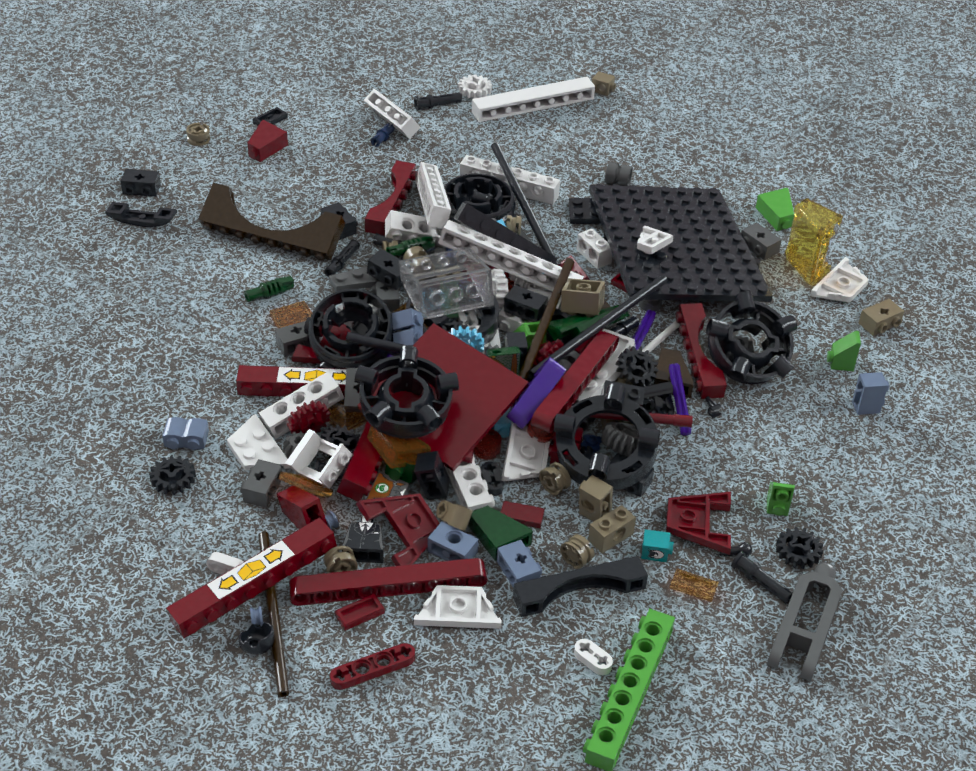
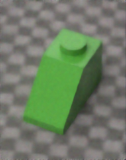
[827,331,861,371]

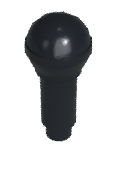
[719,542,752,557]

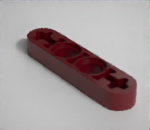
[330,643,415,690]

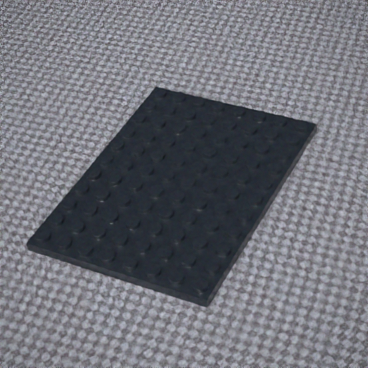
[589,184,773,302]

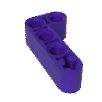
[506,357,566,429]

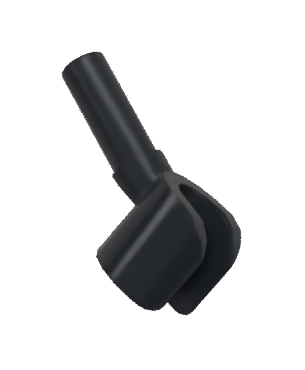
[705,396,721,418]

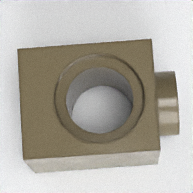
[592,71,616,96]

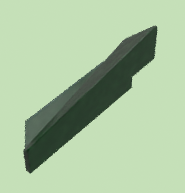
[547,304,630,341]

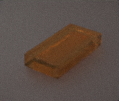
[670,568,719,602]

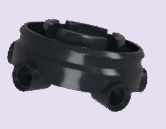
[444,174,520,229]
[304,289,395,369]
[706,291,797,385]
[354,345,459,439]

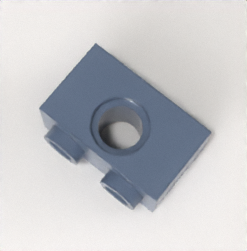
[428,522,478,561]

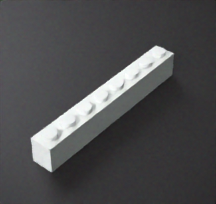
[472,77,595,122]

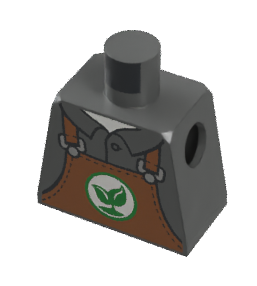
[366,472,409,516]

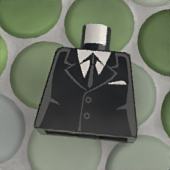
[342,516,384,563]

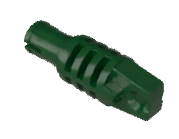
[386,236,435,257]
[244,276,294,302]

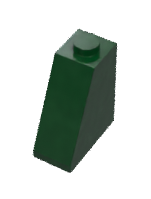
[469,505,533,561]

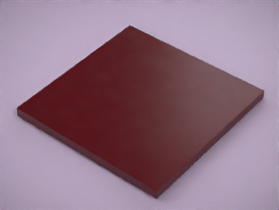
[357,323,529,472]

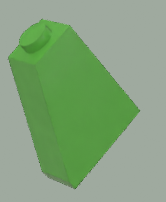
[756,188,794,231]

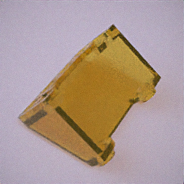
[785,198,843,286]

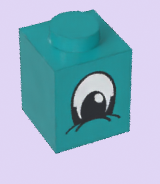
[641,529,674,562]

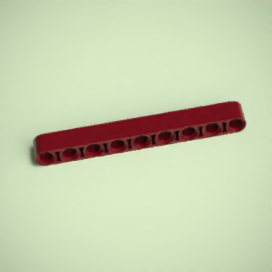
[531,330,619,433]
[289,558,488,606]

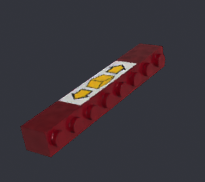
[236,365,360,399]
[166,517,337,638]

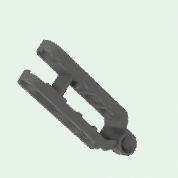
[766,562,843,682]

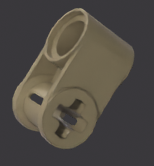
[436,500,473,531]

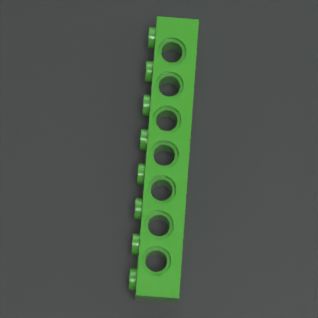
[583,608,675,771]

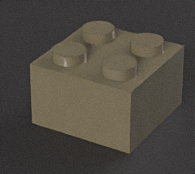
[561,278,605,316]

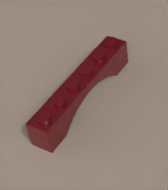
[365,160,418,236]
[676,303,727,399]

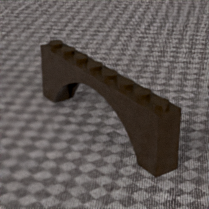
[198,183,345,261]

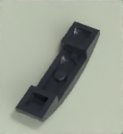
[105,202,177,227]

